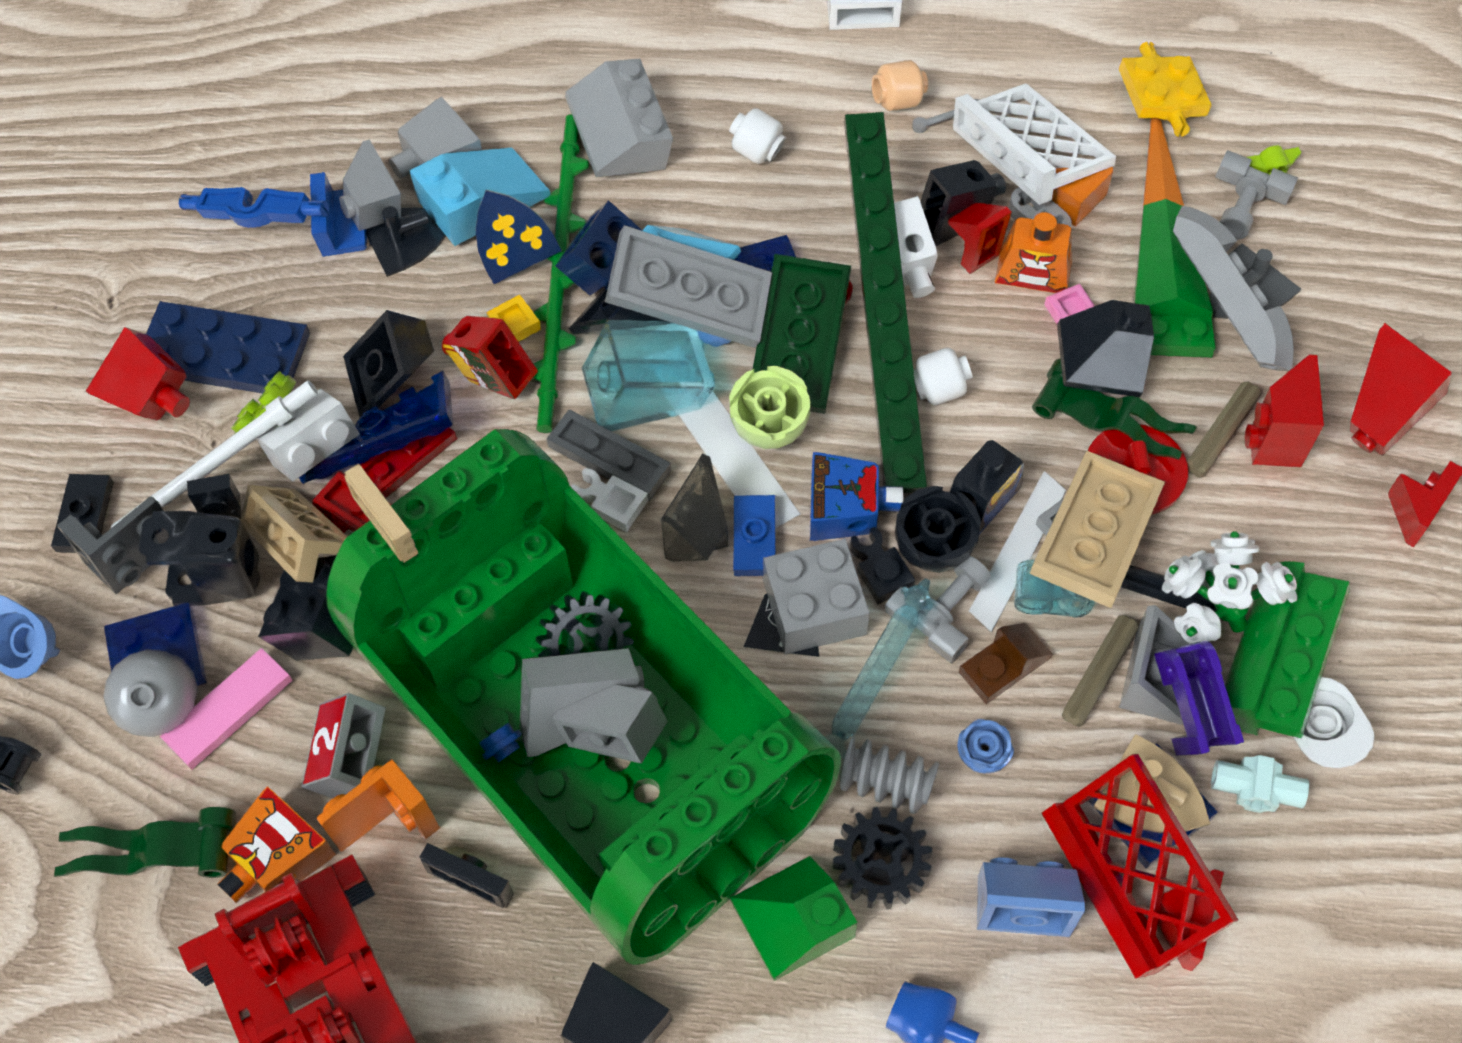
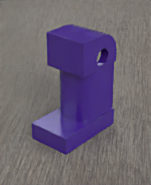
[1154,640,1244,756]

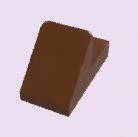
[959,623,1053,704]

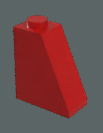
[1350,323,1452,456]

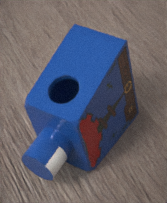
[810,452,903,541]

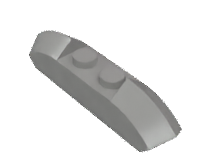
[1173,206,1294,371]

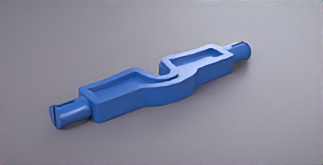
[179,187,329,228]

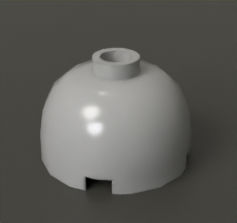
[103,649,198,737]

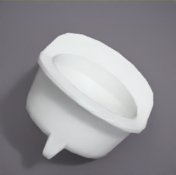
[1294,677,1375,768]

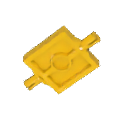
[1119,41,1212,137]

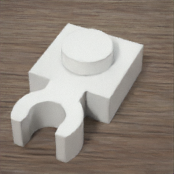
[571,468,648,532]

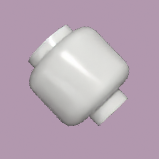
[729,108,786,164]
[913,348,973,405]

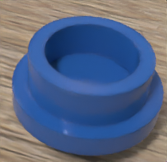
[479,722,523,762]

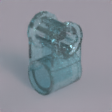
[1014,560,1095,618]

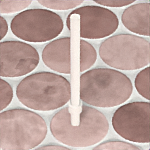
[111,380,318,528]

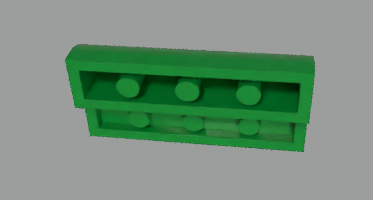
[1225,561,1350,739]

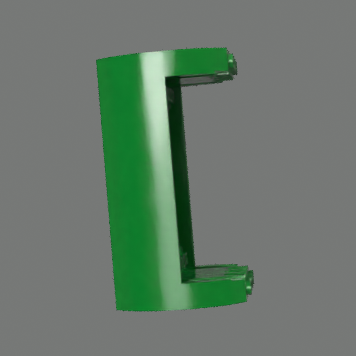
[326,429,841,965]

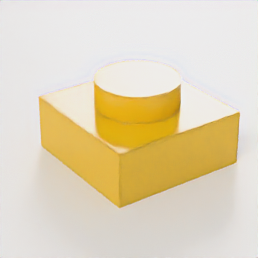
[486,294,541,342]

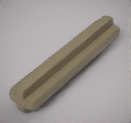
[1187,381,1261,478]
[1062,615,1139,727]

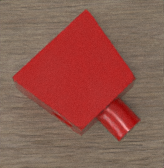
[86,327,190,421]

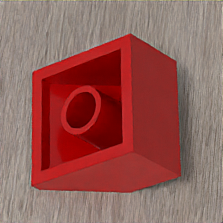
[1245,354,1324,467]

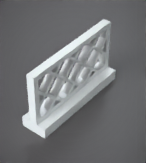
[953,83,1116,205]

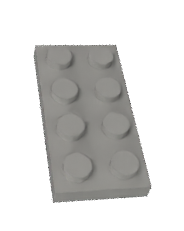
[605,225,772,348]

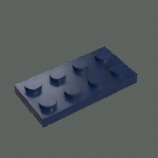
[146,301,310,394]

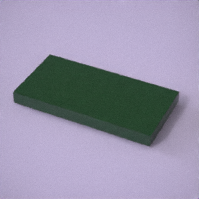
[752,254,851,414]

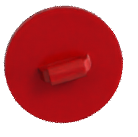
[1088,424,1188,515]

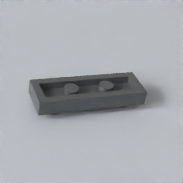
[547,409,671,501]

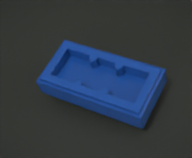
[733,495,776,576]

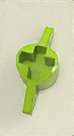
[1247,145,1301,174]

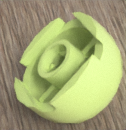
[729,366,810,449]

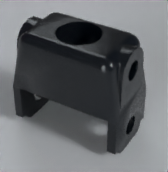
[139,511,260,606]

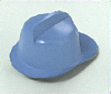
[0,595,60,679]

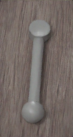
[912,99,980,133]

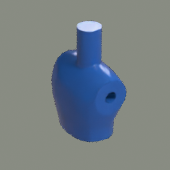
[886,981,979,1043]

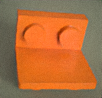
[317,759,440,852]

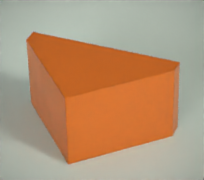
[1052,167,1113,227]

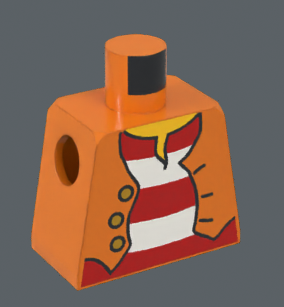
[994,212,1072,293]
[217,786,336,904]

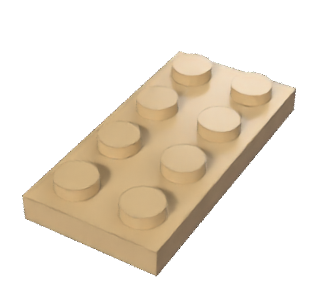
[1030,451,1165,608]

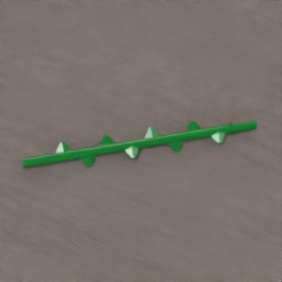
[533,114,589,433]

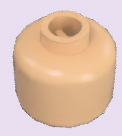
[872,60,928,111]

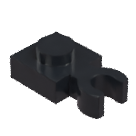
[187,474,242,520]
[850,527,915,605]

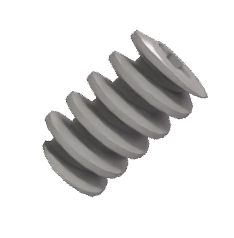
[840,735,940,814]

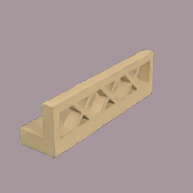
[241,485,347,582]

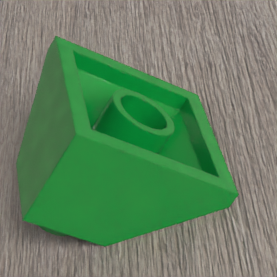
[730,856,858,981]

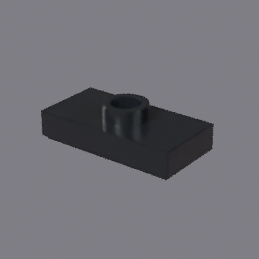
[51,474,114,553]
[420,843,514,908]

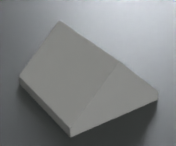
[1119,605,1190,725]

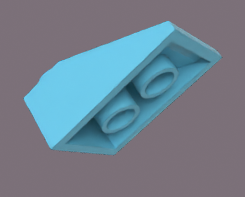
[409,148,551,246]

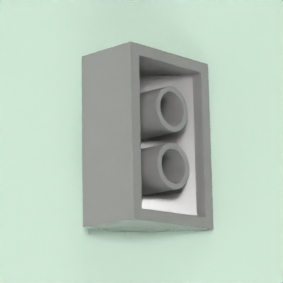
[565,58,673,177]

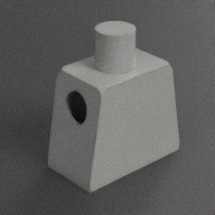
[389,97,482,179]

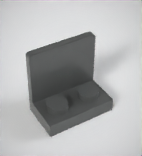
[57,496,164,594]

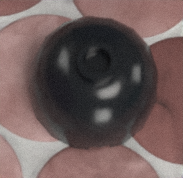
[895,486,981,573]

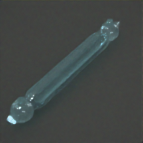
[825,578,934,759]

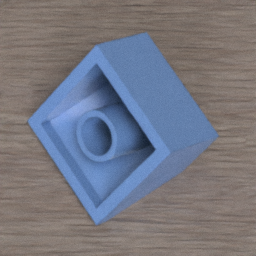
[977,858,1085,937]

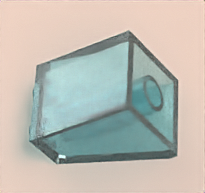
[582,320,715,431]

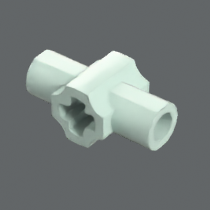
[1211,755,1309,813]

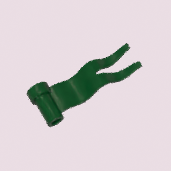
[1032,358,1197,460]
[54,807,236,878]

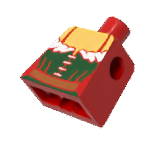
[442,316,538,400]

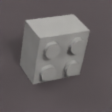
[763,539,870,654]

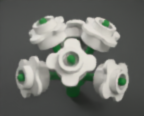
[1162,531,1297,644]

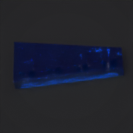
[299,370,453,484]

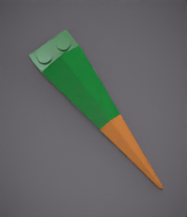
[1133,118,1215,358]

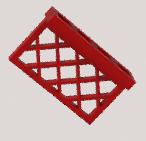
[1042,754,1239,979]

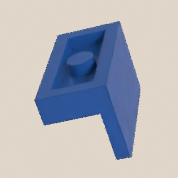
[310,172,367,257]

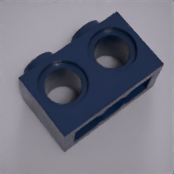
[555,200,642,296]

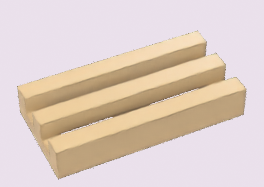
[344,464,418,563]

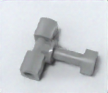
[1215,150,1298,240]
[885,556,991,664]

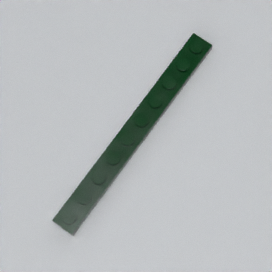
[844,112,927,493]

